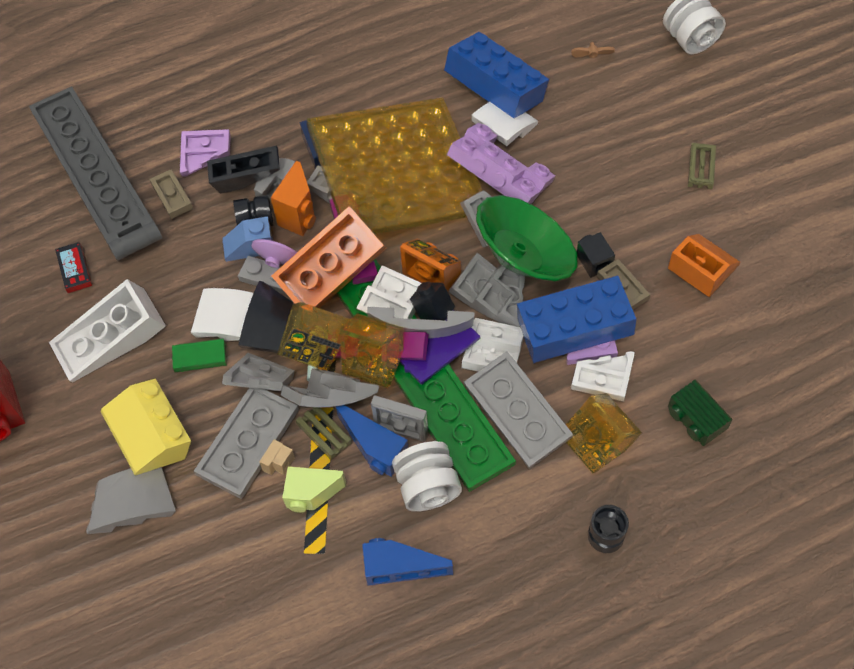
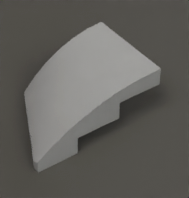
[449,253,525,327]
[281,368,379,407]
[86,467,176,534]

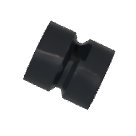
[233,195,274,226]
[588,505,629,553]

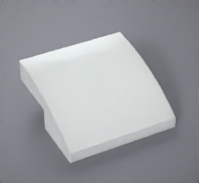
[472,102,538,146]
[357,266,422,319]
[191,288,253,341]
[461,318,524,371]

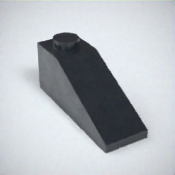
[207,146,280,194]

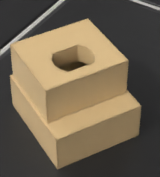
[259,439,295,475]

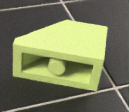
[282,467,346,512]

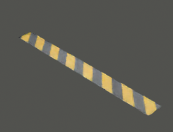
[304,359,336,554]

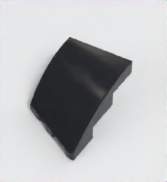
[238,281,305,354]

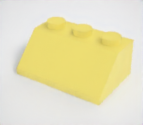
[101,378,191,476]

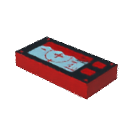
[55,242,92,293]

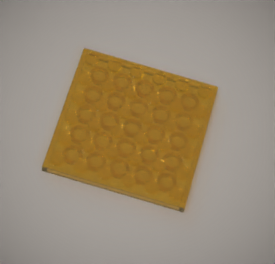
[307,97,483,234]

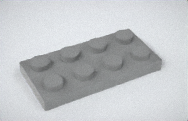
[464,351,573,469]
[194,388,299,499]

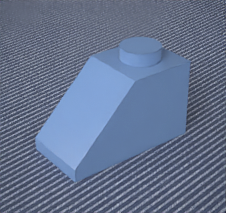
[222,216,273,262]

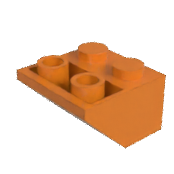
[668,234,740,297]

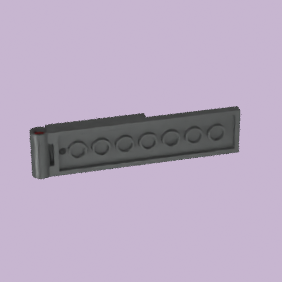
[29,86,162,261]

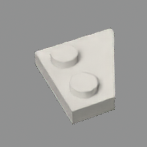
[571,351,635,402]

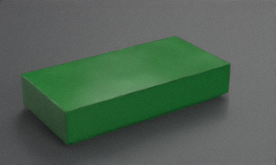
[172,339,227,372]

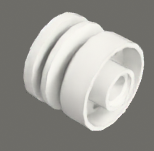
[663,0,726,54]
[392,441,462,511]

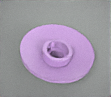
[251,239,297,268]

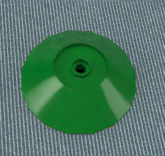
[476,195,578,282]

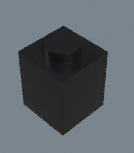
[577,232,615,278]
[410,282,455,321]

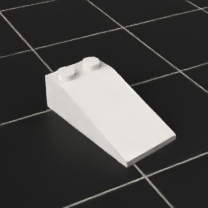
[49,279,166,382]

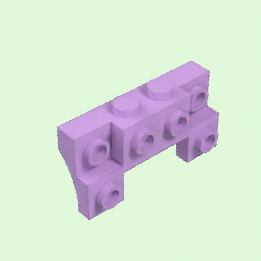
[447,123,555,204]

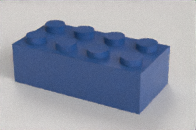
[444,32,549,118]
[517,276,636,363]

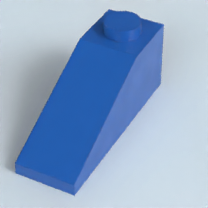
[336,405,409,477]
[362,538,453,586]

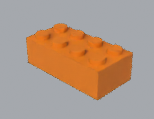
[271,206,387,316]

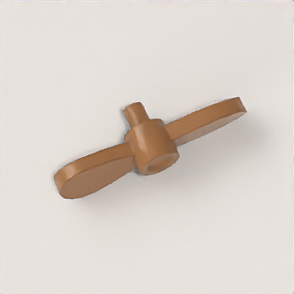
[571,42,615,58]

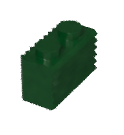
[668,379,733,446]

